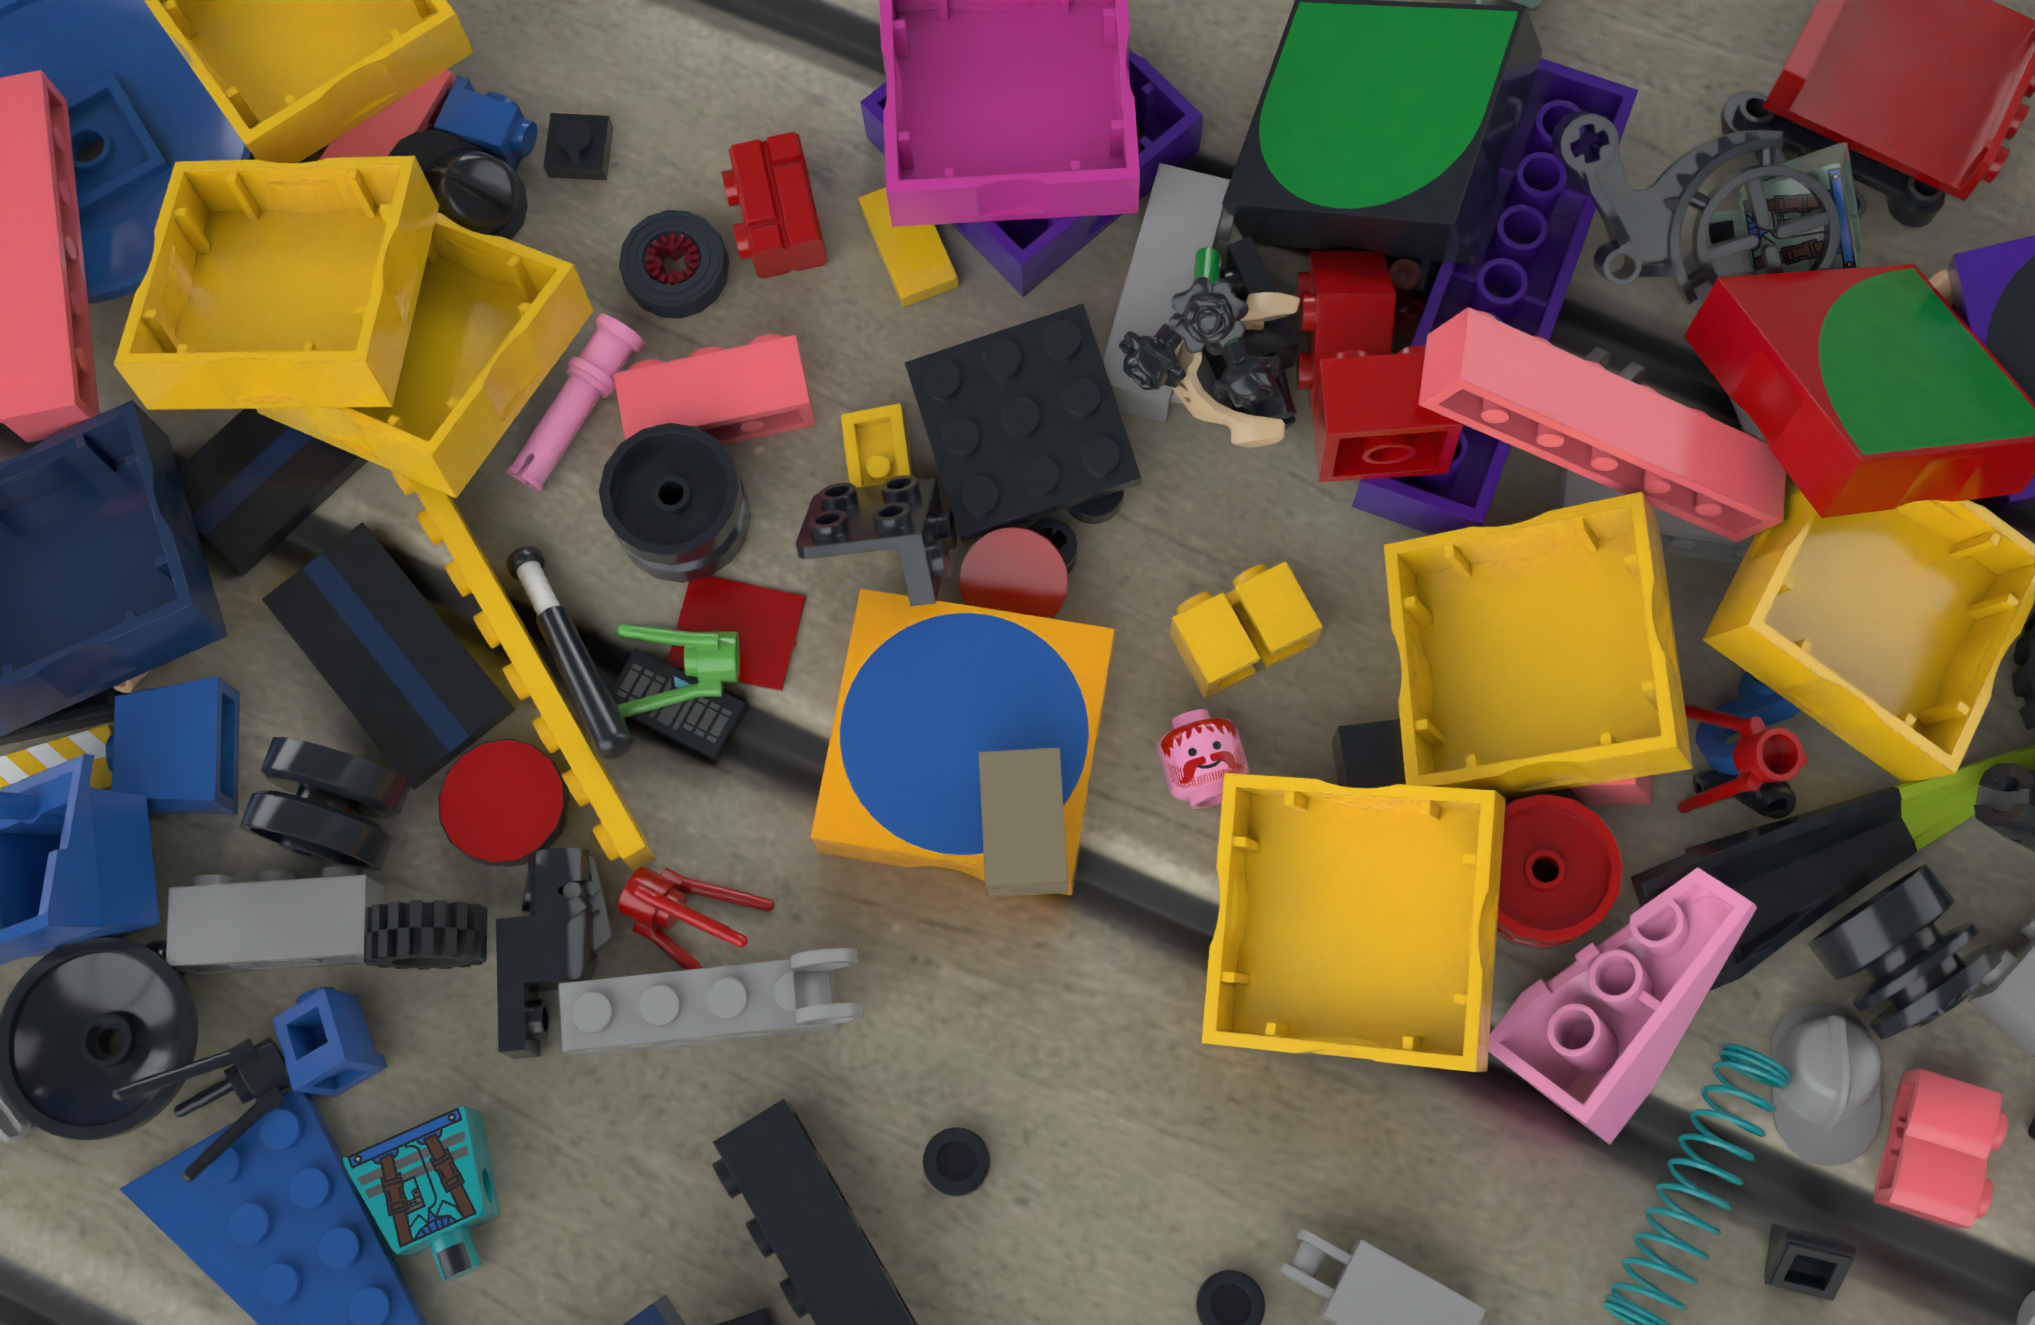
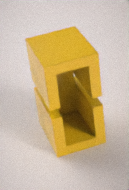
[1170,561,1323,700]

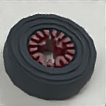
[619,210,729,318]

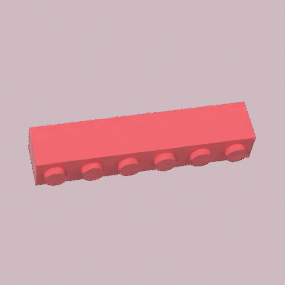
[0,70,100,443]
[1419,307,1786,543]

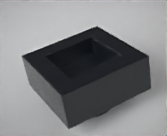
[543,113,613,180]

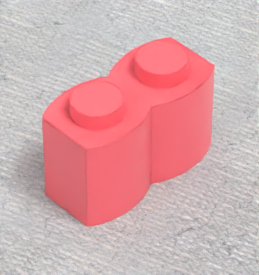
[1874,1068,2008,1228]

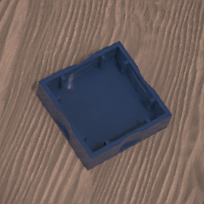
[0,400,228,737]

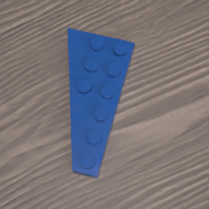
[120,1088,428,1325]

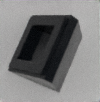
[1764,1223,1856,1300]

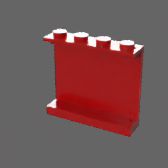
[1762,0,2035,201]

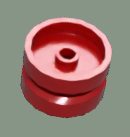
[1497,794,1623,950]

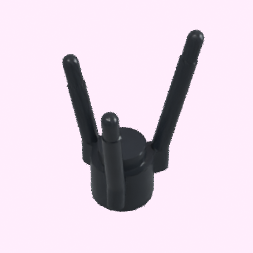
[112,1037,291,1182]

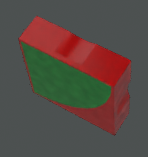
[1684,264,2035,518]

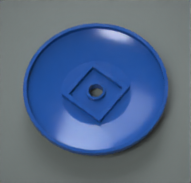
[0,0,256,304]

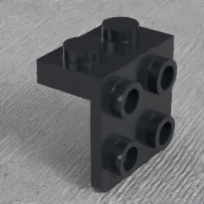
[795,475,957,606]

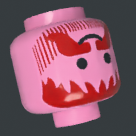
[1157,709,1250,809]

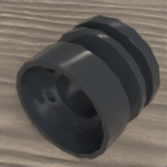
[1808,864,2002,1040]

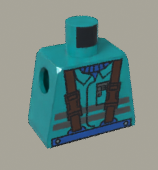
[342,1105,500,1282]

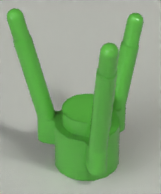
[616,624,740,718]

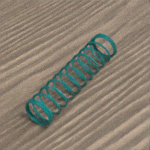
[1602,1043,1792,1325]

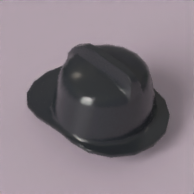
[388,130,528,240]

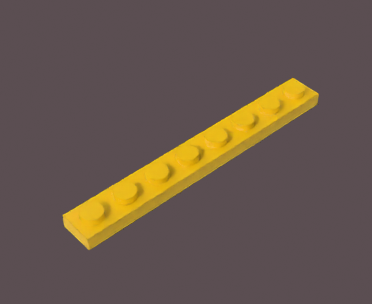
[390,470,657,872]

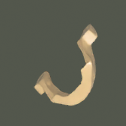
[1171,292,1300,448]

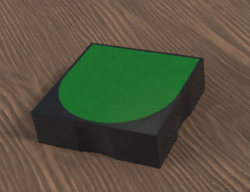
[1222,0,1542,264]

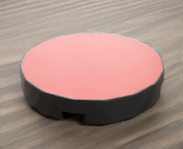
[438,739,569,867]

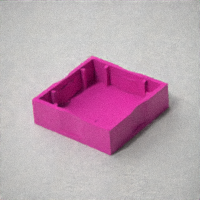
[879,0,1140,227]

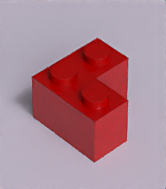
[1296,251,1396,412]

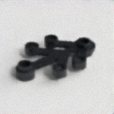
[1721,91,1945,228]

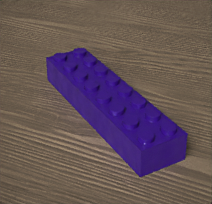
[1352,58,1638,535]

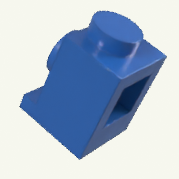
[434,75,538,171]
[272,987,387,1097]

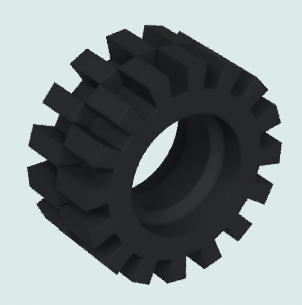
[364,900,487,970]

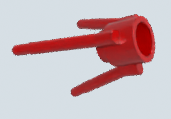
[1677,703,1808,813]
[618,866,775,970]

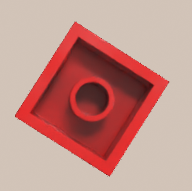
[1312,345,1463,482]

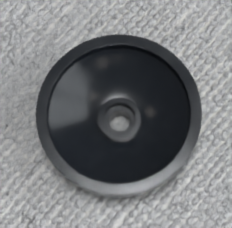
[0,937,198,1141]

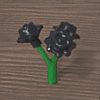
[1119,247,1282,409]

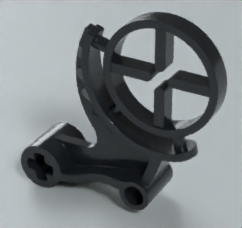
[1551,111,1840,304]

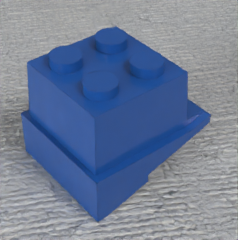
[0,754,160,965]

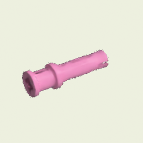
[506,313,645,492]

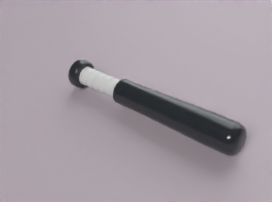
[506,546,633,759]

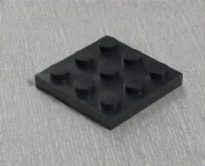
[904,303,1142,542]

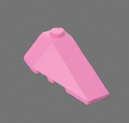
[1488,867,1757,1145]

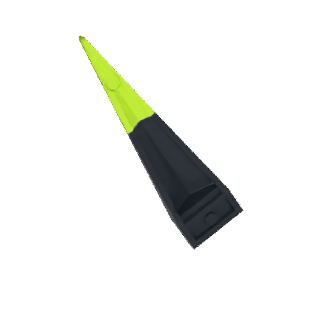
[1630,744,2035,991]

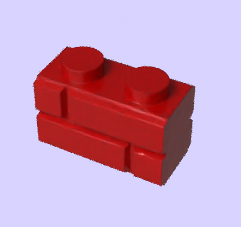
[721,132,828,279]

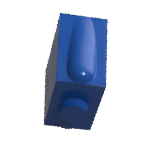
[106,676,240,816]

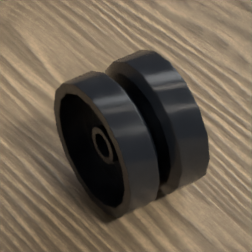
[599,423,751,583]
[240,737,412,871]

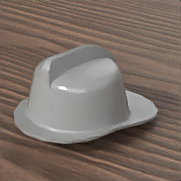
[1770,1002,1882,1166]

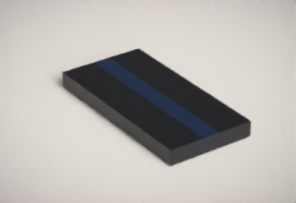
[178,409,368,575]
[262,522,516,790]

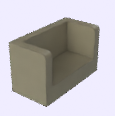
[979,747,1068,897]

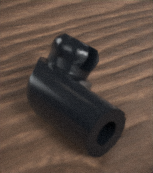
[1693,770,1796,819]

